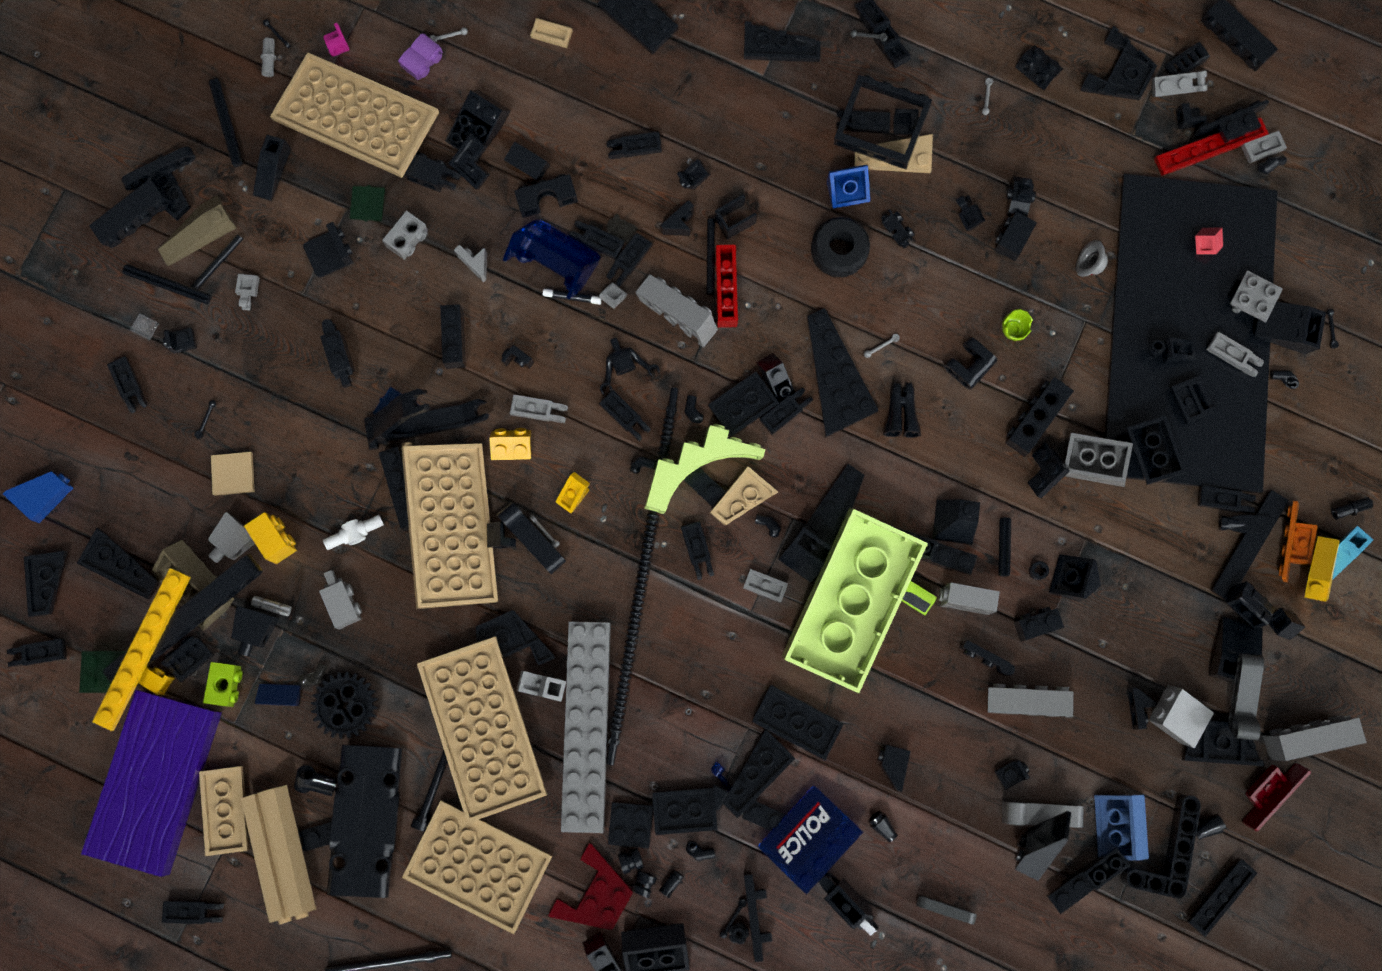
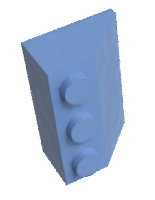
[1094,794,1149,861]

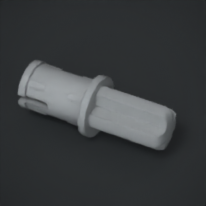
[260,37,276,77]

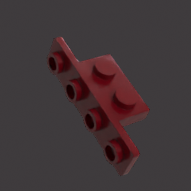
[1242,763,1311,832]

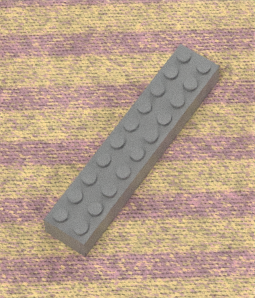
[561,622,611,833]

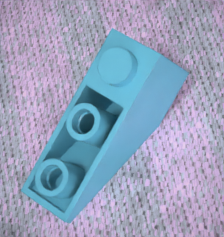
[1332,526,1373,580]

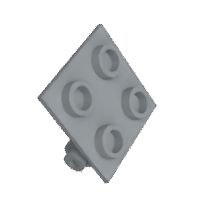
[1230,271,1283,323]

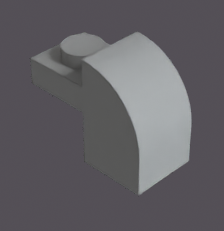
[516,671,566,701]

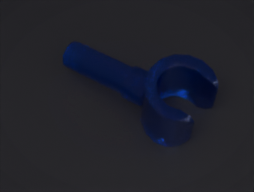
[711,762,732,791]

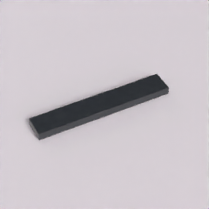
[1210,490,1289,601]

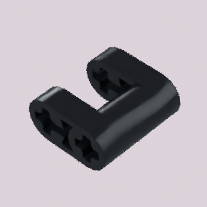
[943,337,997,390]

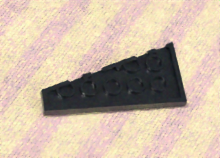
[807,308,879,438]

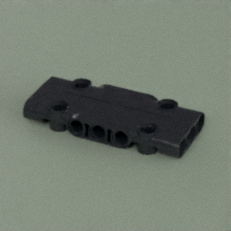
[327,745,403,898]

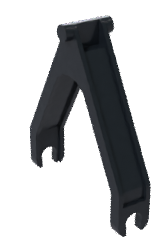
[364,389,489,450]

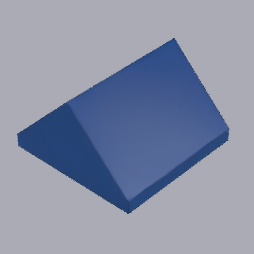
[826,165,870,209]

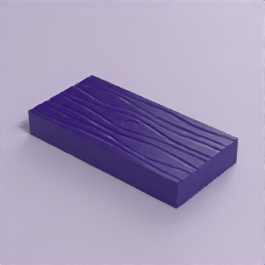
[81,690,222,877]

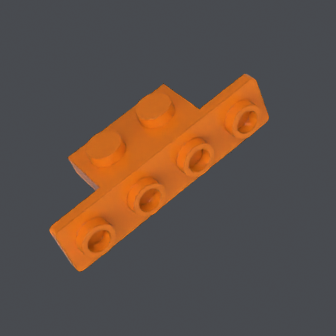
[1279,501,1318,582]

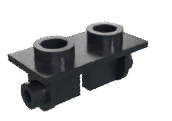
[881,209,916,249]

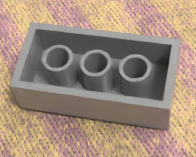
[1263,715,1367,761]

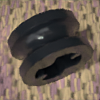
[1029,561,1049,580]

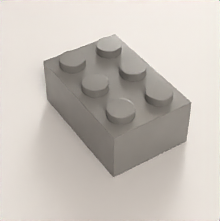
[1065,433,1133,487]

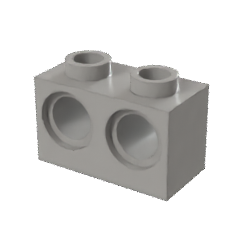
[382,210,428,260]

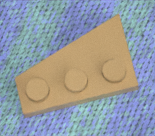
[709,467,778,526]

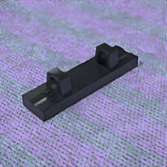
[743,872,773,962]

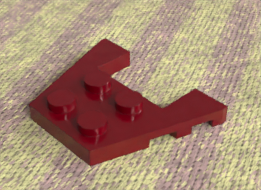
[548,843,633,930]

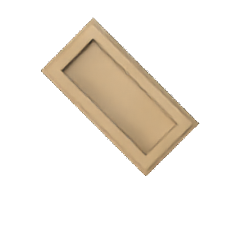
[530,18,573,48]

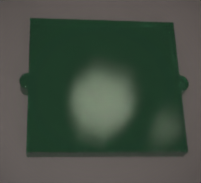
[350,185,385,222]

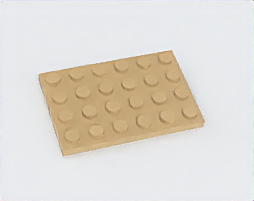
[402,800,552,934]

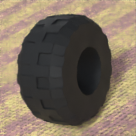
[811,217,870,277]

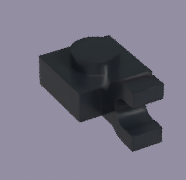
[956,195,986,231]

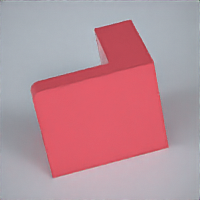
[1195,227,1223,254]

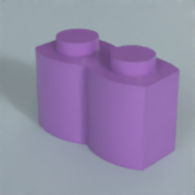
[398,33,443,80]

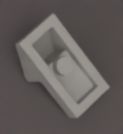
[454,245,487,283]

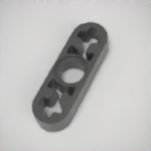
[916,895,977,925]

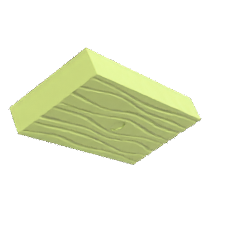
[782,508,928,693]

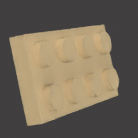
[199,766,250,856]

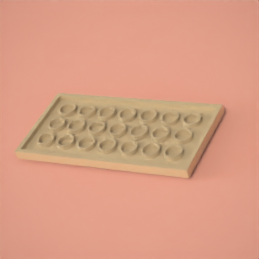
[270,53,439,178]
[402,444,498,609]
[417,637,547,823]

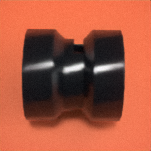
[618,848,644,874]
[630,870,657,898]

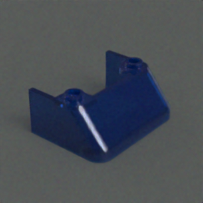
[502,220,601,299]

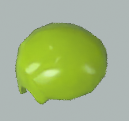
[1002,309,1033,341]

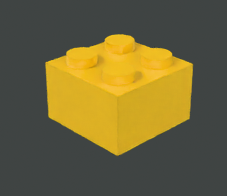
[244,512,297,564]

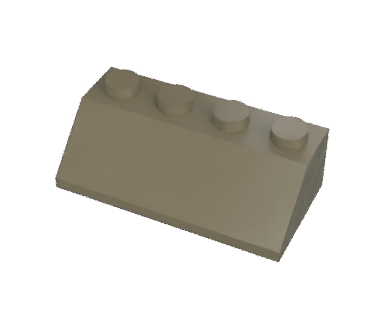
[151,540,234,631]

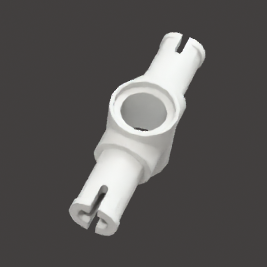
[323,515,384,550]

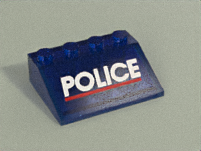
[757,785,863,895]

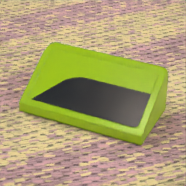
[902,581,937,616]

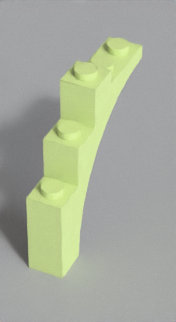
[644,424,765,514]

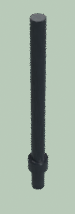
[325,949,452,971]

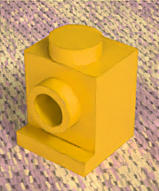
[138,667,175,695]

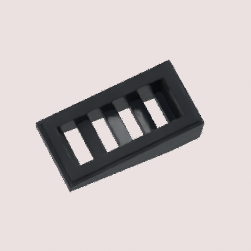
[1164,42,1210,75]

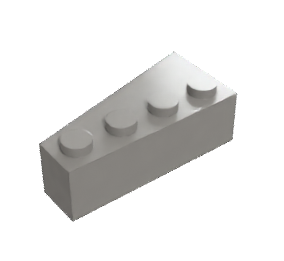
[636,275,718,348]
[988,684,1073,718]

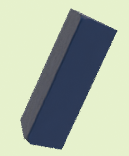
[255,684,301,706]

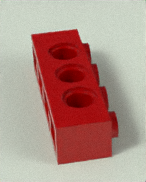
[716,245,738,328]

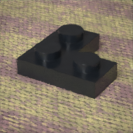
[449,134,490,190]
[1027,442,1070,498]

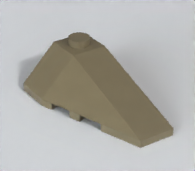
[158,195,236,266]

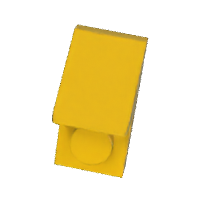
[555,472,590,513]

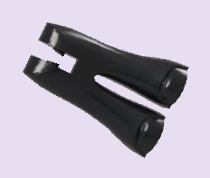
[883,382,921,438]

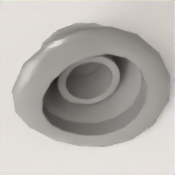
[1076,240,1108,277]

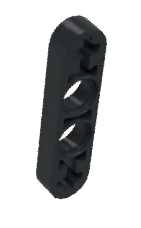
[121,147,196,191]

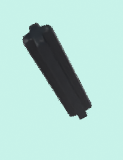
[998,517,1011,577]

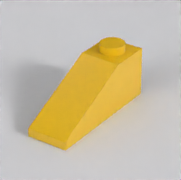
[1304,536,1340,602]

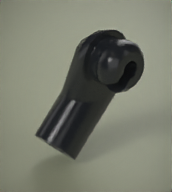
[629,456,657,474]
[755,514,781,538]

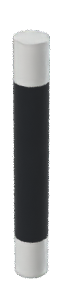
[543,288,602,305]

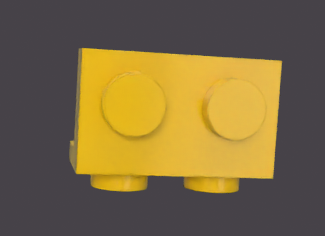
[489,428,532,460]

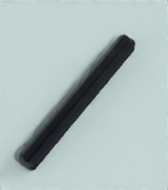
[208,78,243,167]
[122,264,212,304]

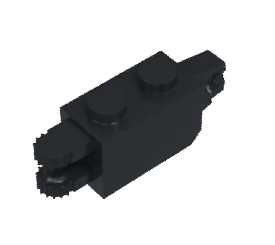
[405,152,461,192]
[320,319,355,388]
[819,871,879,936]

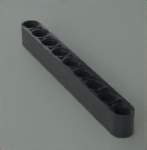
[102,554,263,683]

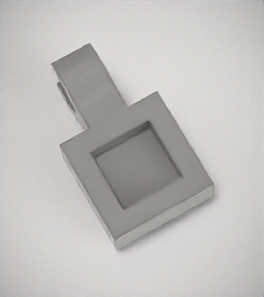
[235,274,260,311]

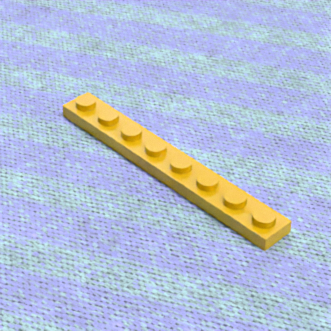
[92,568,191,731]

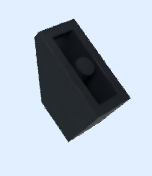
[877,745,911,792]

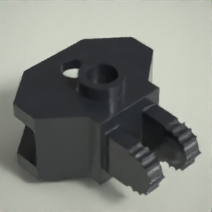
[1006,176,1036,217]

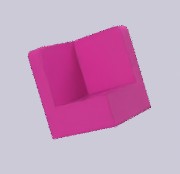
[323,22,350,57]

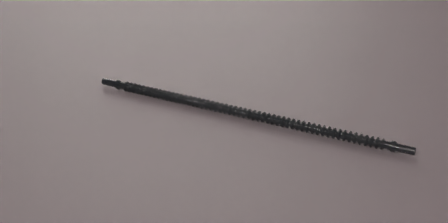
[606,388,679,766]

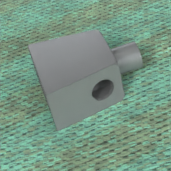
[208,512,255,563]

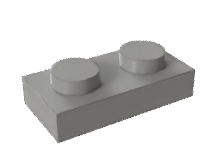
[1241,131,1287,163]
[743,569,788,603]

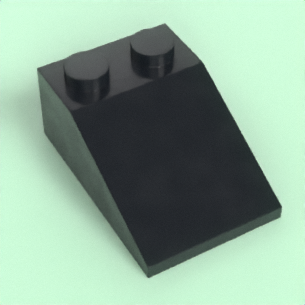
[1014,811,1071,881]

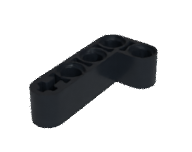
[497,501,566,575]

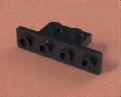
[1194,99,1269,143]

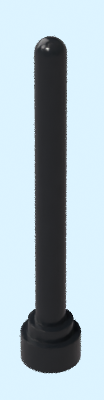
[410,749,448,832]

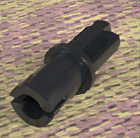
[1331,497,1373,520]

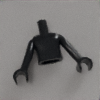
[600,338,660,396]

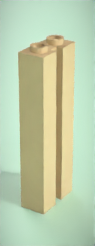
[241,785,316,924]

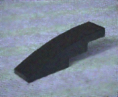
[854,0,911,69]

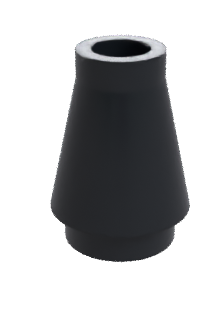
[868,811,898,843]
[1196,814,1227,840]

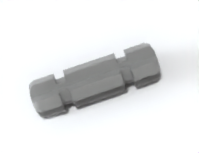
[251,596,292,616]

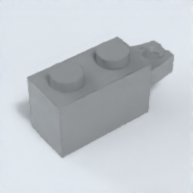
[319,570,362,629]

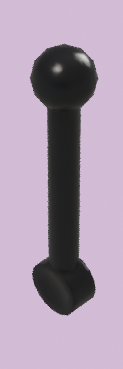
[263,19,291,49]
[1326,308,1339,349]
[194,400,216,439]
[720,899,747,939]

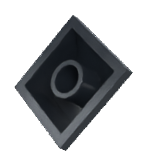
[932,499,980,545]

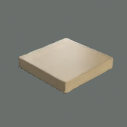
[211,452,255,496]

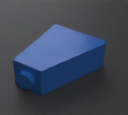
[3,471,73,523]

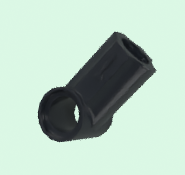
[294,765,338,796]

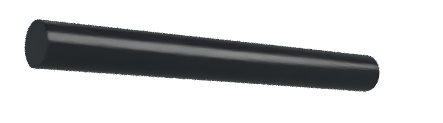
[706,219,715,296]
[190,234,243,289]

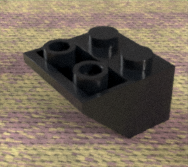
[778,527,831,583]

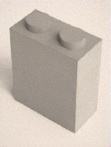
[938,582,1000,615]
[1149,685,1214,748]

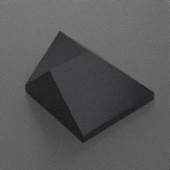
[1049,554,1101,602]

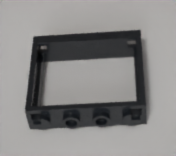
[834,75,932,170]

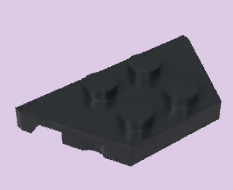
[1182,721,1264,766]

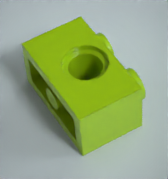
[203,662,243,707]

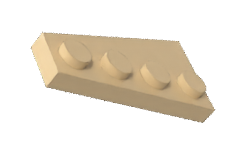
[854,134,933,173]

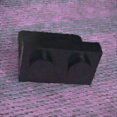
[303,222,354,278]

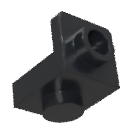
[677,159,711,190]

